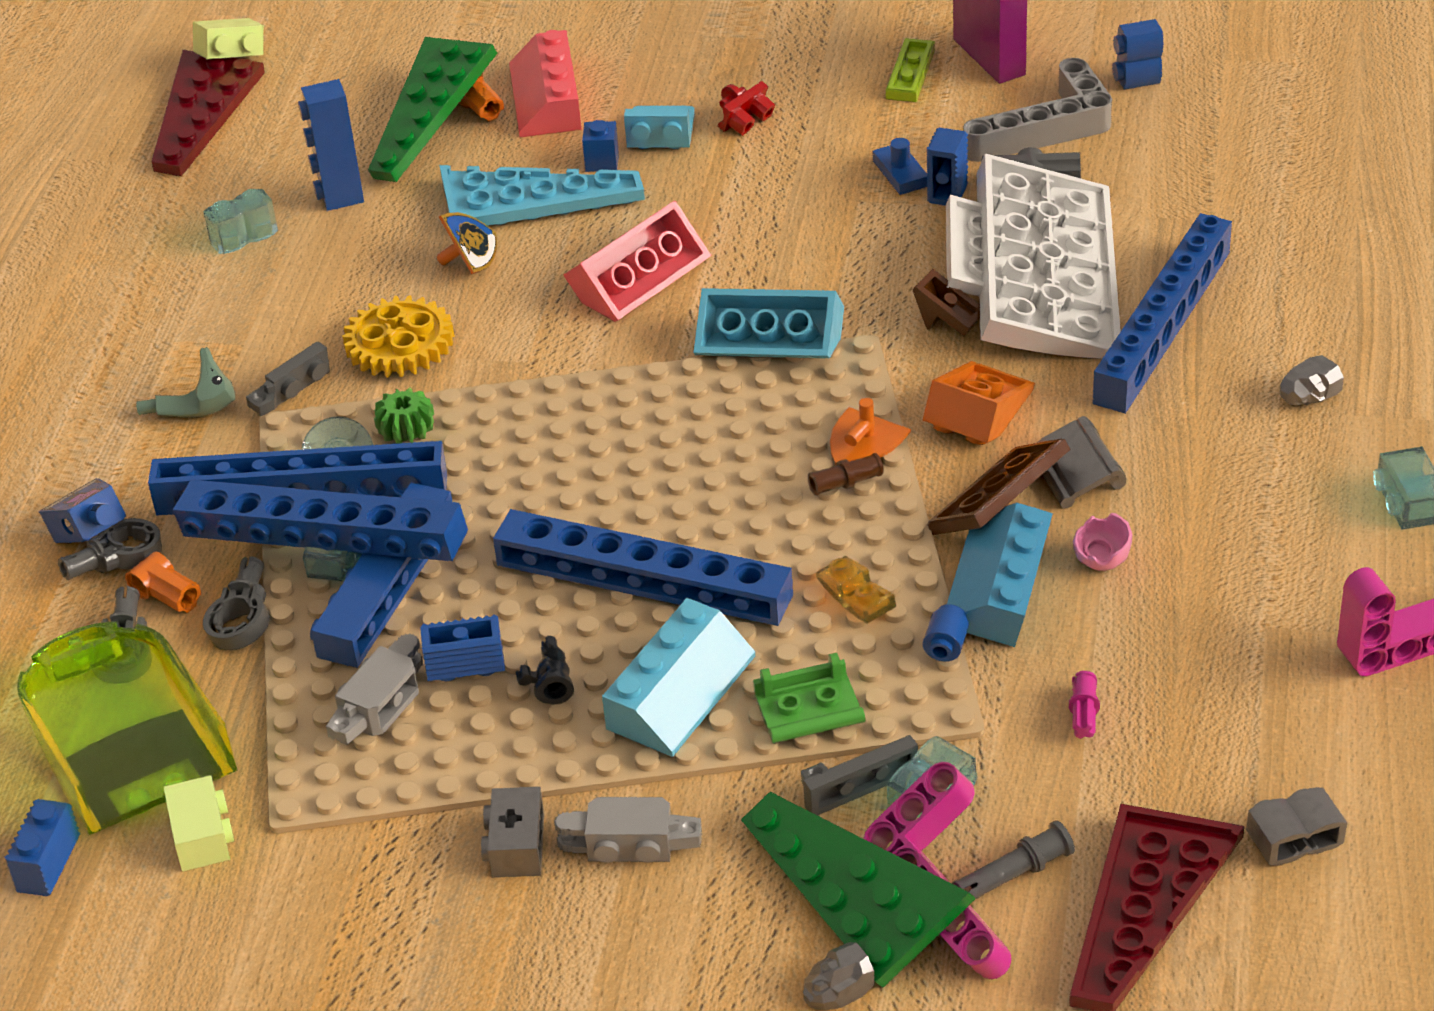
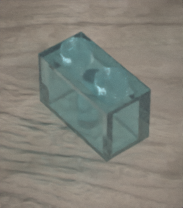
[1373,446,1434,530]

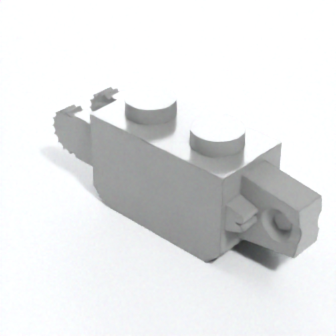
[326,633,423,745]
[554,797,702,863]

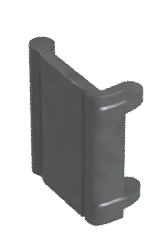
[1037,416,1127,508]

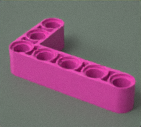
[1337,567,1434,676]
[863,761,1011,980]

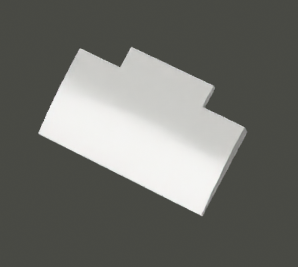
[946,153,1121,359]

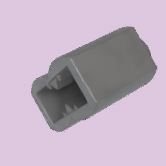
[1246,787,1347,866]

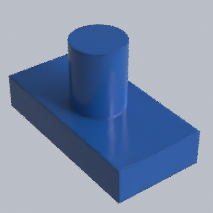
[872,138,927,195]

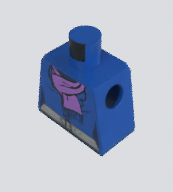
[39,478,126,543]

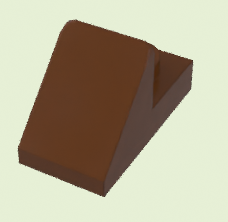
[912,269,980,336]

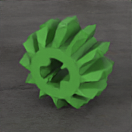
[374,387,434,443]

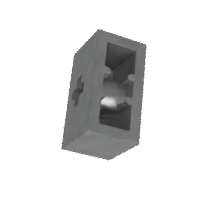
[481,787,544,878]

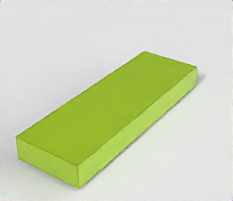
[886,38,935,102]

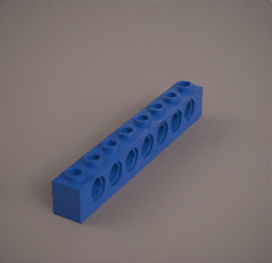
[1093,213,1232,414]
[148,441,447,516]
[173,480,468,561]
[493,509,793,626]

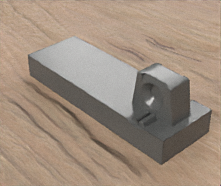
[801,735,919,815]

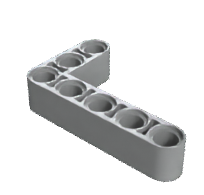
[963,58,1112,162]

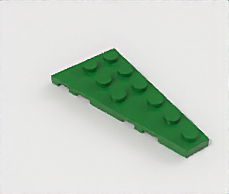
[368,37,498,182]
[741,792,976,988]

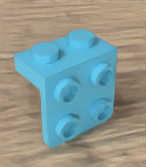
[624,106,695,149]

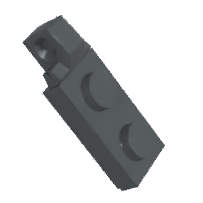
[246,342,330,416]

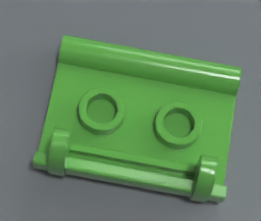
[753,652,866,743]

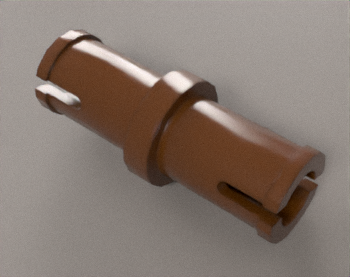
[807,453,884,496]

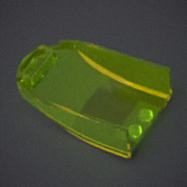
[17,622,238,835]

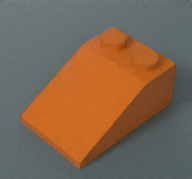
[922,361,1035,445]

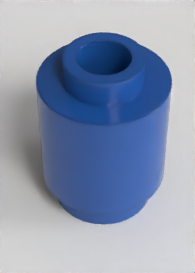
[923,604,969,662]

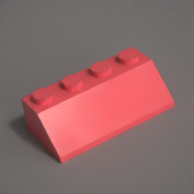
[509,30,582,137]
[563,200,712,322]

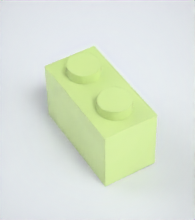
[193,18,263,59]
[164,775,235,872]

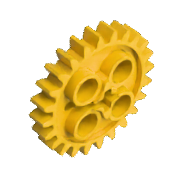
[342,295,455,378]

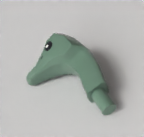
[136,347,235,418]

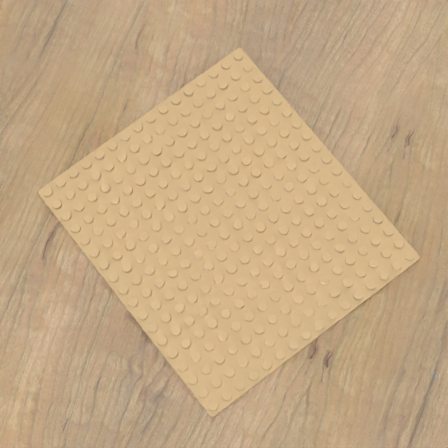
[259,335,984,833]

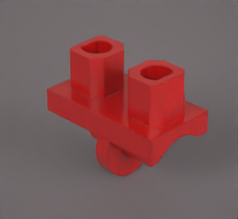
[717,81,775,136]

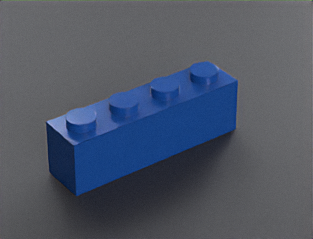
[298,79,364,211]

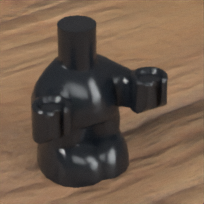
[516,636,574,705]

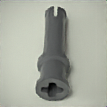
[952,820,1075,900]

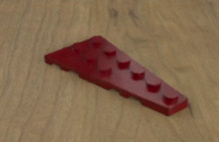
[151,50,265,177]
[1069,804,1245,1011]

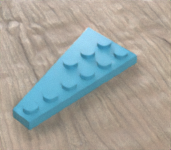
[439,165,645,226]

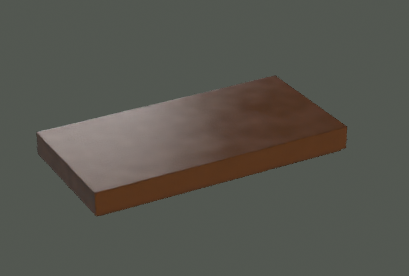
[927,438,1071,535]

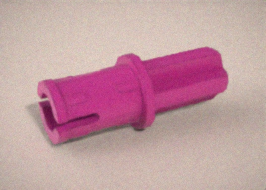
[1069,671,1100,739]

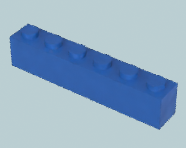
[310,482,452,668]

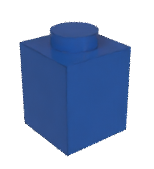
[582,120,619,172]

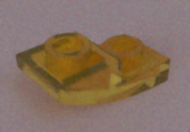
[816,556,897,624]

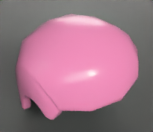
[1073,513,1132,571]

